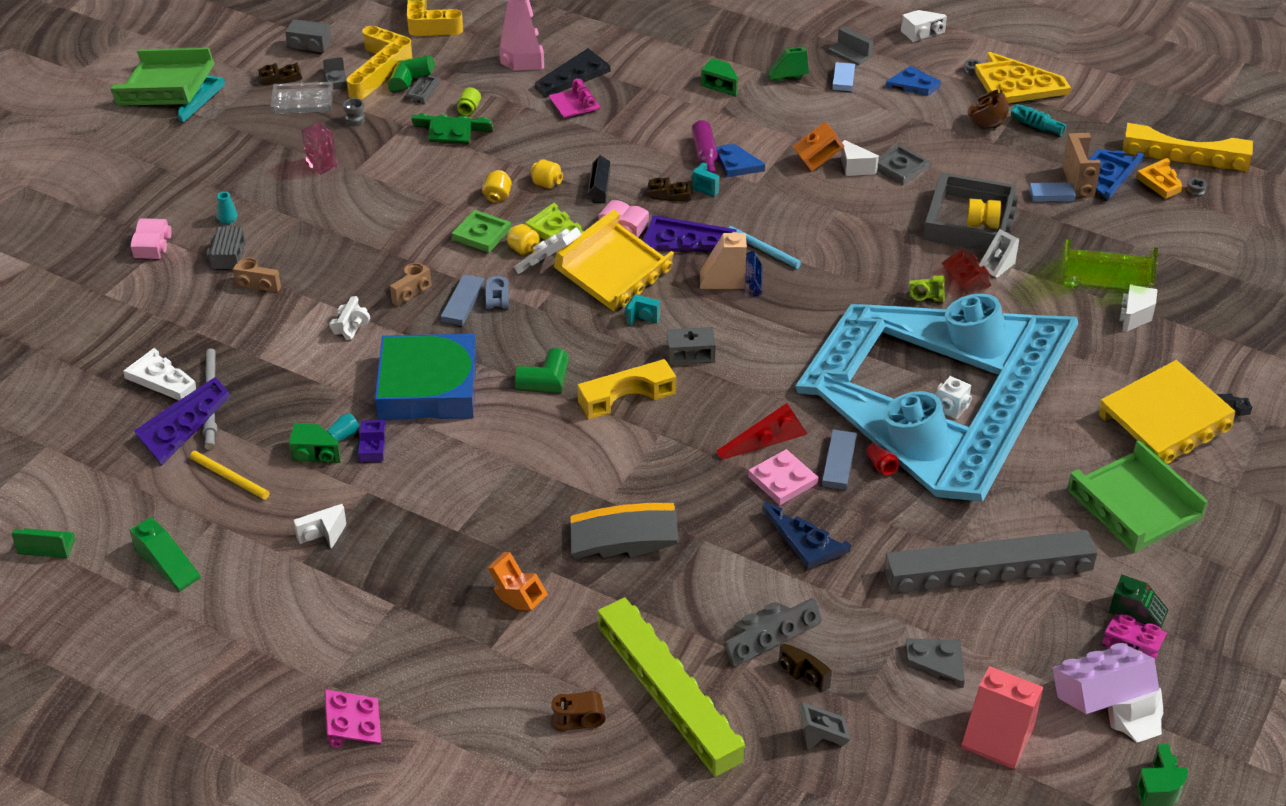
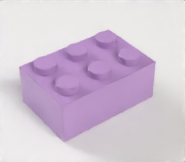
[1052,643,1159,714]

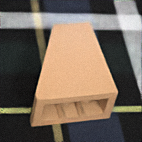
[700,232,747,289]

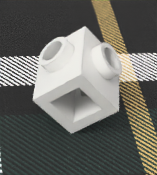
[935,376,972,419]

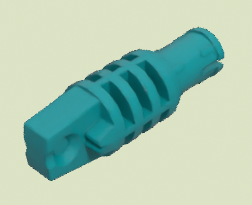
[1011,104,1067,136]

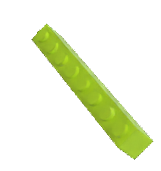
[598,597,746,777]

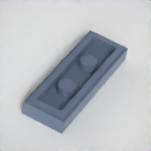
[441,274,485,326]
[822,430,857,490]

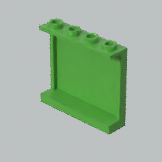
[110,47,215,105]
[1067,440,1208,553]

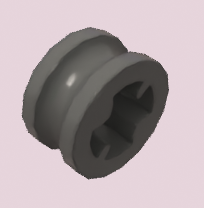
[963,59,981,76]
[1186,177,1207,197]

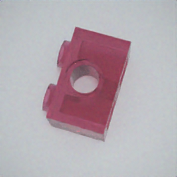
[302,122,338,175]

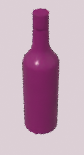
[691,120,718,174]

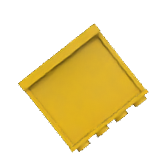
[554,209,674,312]
[1099,360,1235,464]

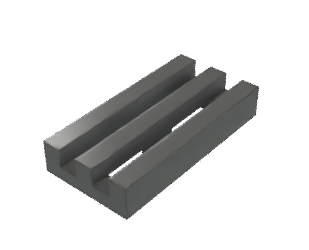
[406,75,440,105]

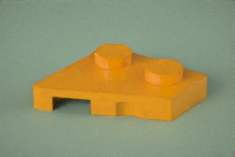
[1136,158,1183,199]

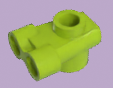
[909,275,945,302]

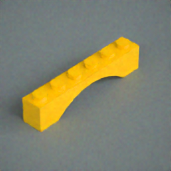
[1122,123,1253,172]

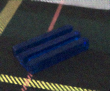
[745,251,763,297]

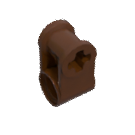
[551,691,606,731]

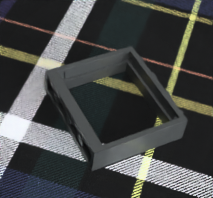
[923,172,1019,251]

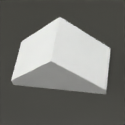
[841,140,879,176]
[977,229,1019,278]

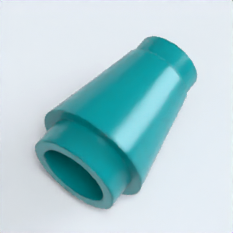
[216,192,238,225]
[326,413,360,442]

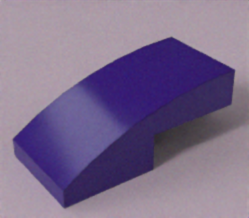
[358,420,386,462]

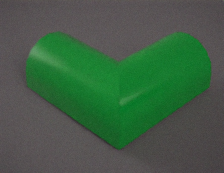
[388,55,435,92]
[515,348,569,393]

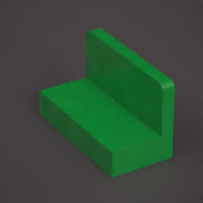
[11,528,76,558]

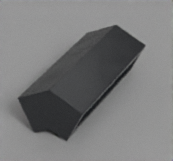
[587,155,611,203]

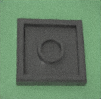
[877,144,930,185]

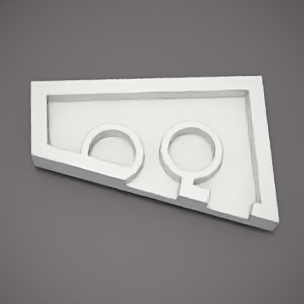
[514,227,582,274]
[124,348,196,400]

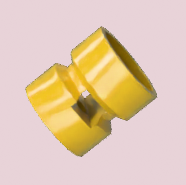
[967,199,1001,229]

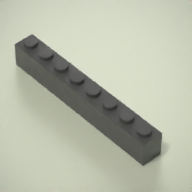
[884,530,1097,594]

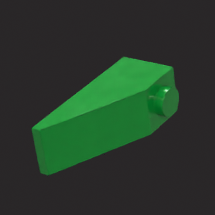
[129,517,201,592]

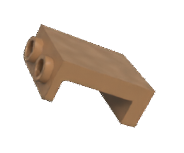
[1062,133,1101,197]

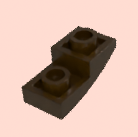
[258,62,303,84]
[647,177,693,201]
[778,644,832,692]

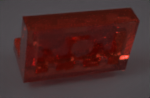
[941,248,992,294]

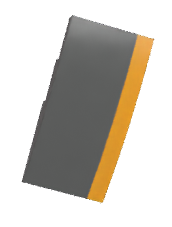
[571,503,679,560]

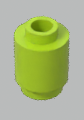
[457,87,481,116]

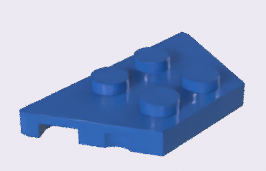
[1089,149,1144,200]

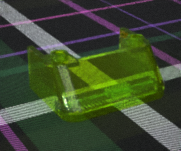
[1059,239,1158,290]

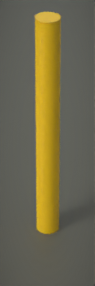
[190,451,270,500]

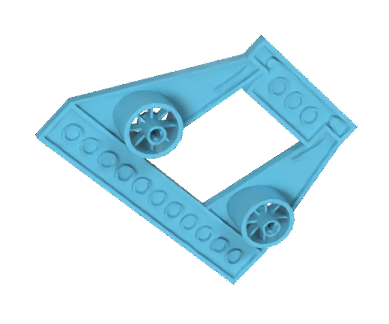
[796,294,1078,502]

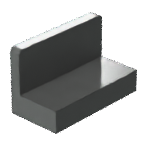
[829,26,874,66]

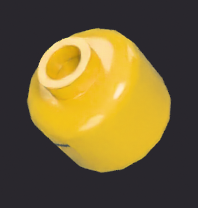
[530,159,563,189]
[482,170,512,203]
[507,224,539,256]

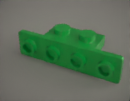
[411,113,494,144]

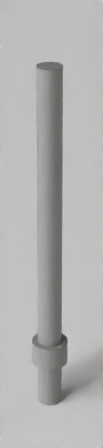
[202,349,217,450]

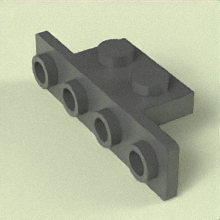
[725,598,822,666]

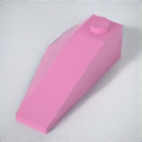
[499,0,544,71]

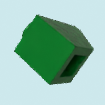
[767,46,809,81]
[289,423,341,463]

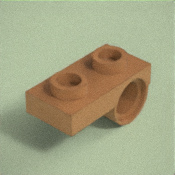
[233,258,281,293]
[390,263,432,307]

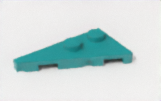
[178,75,226,122]

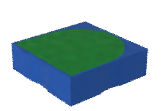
[375,334,477,420]

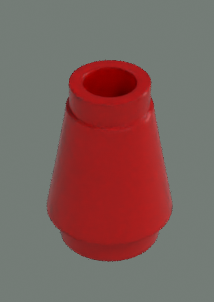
[866,443,899,476]

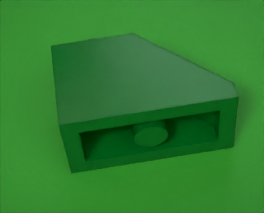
[701,58,738,97]

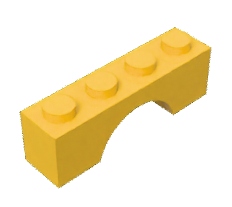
[577,359,676,420]

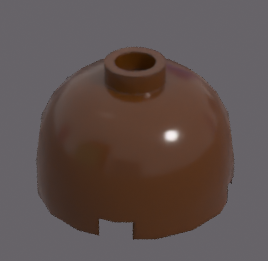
[967,90,1009,128]

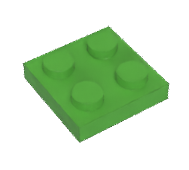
[451,210,511,253]

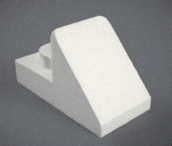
[293,504,346,548]

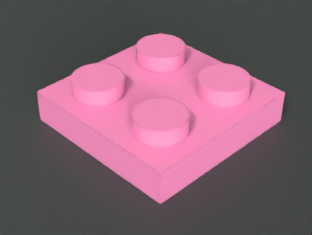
[748,449,818,505]

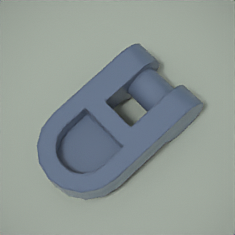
[486,276,509,310]

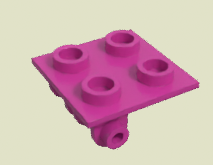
[549,79,601,118]
[1102,614,1167,662]
[324,689,381,748]

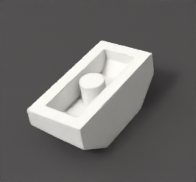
[1108,688,1163,743]

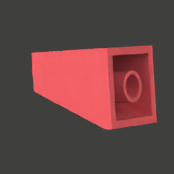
[961,666,1043,770]

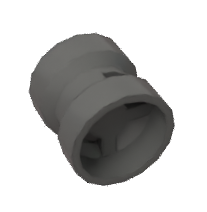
[343,98,365,126]

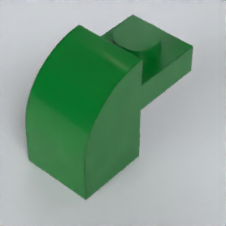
[1136,744,1188,806]

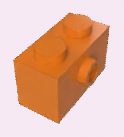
[792,121,845,172]

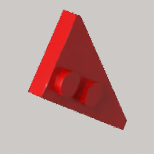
[716,403,808,460]

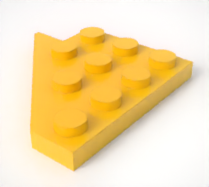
[974,52,1071,103]

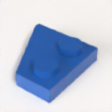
[886,66,941,96]
[716,144,765,177]

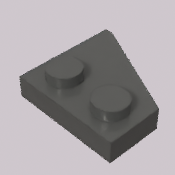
[905,638,965,688]

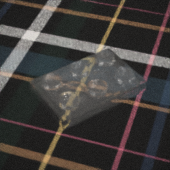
[270,82,334,114]

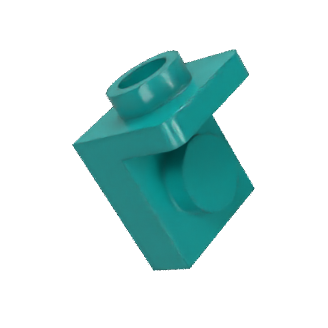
[691,163,719,197]
[624,295,660,326]

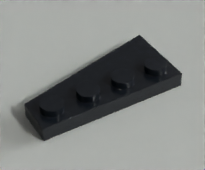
[535,48,611,98]

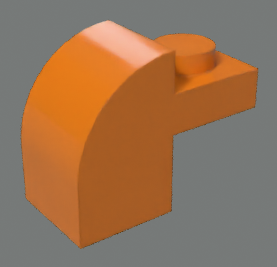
[487,552,548,611]

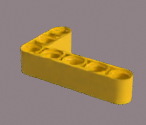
[407,0,463,36]
[347,26,412,100]

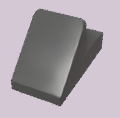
[322,57,348,90]
[799,702,851,750]

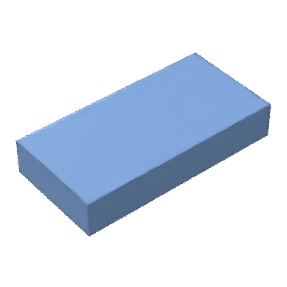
[832,62,855,92]

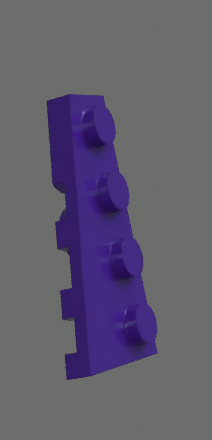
[643,215,737,251]
[134,377,230,465]

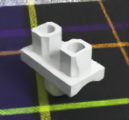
[329,296,370,340]

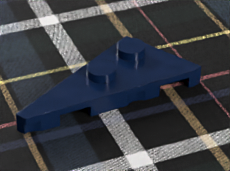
[762,502,851,569]

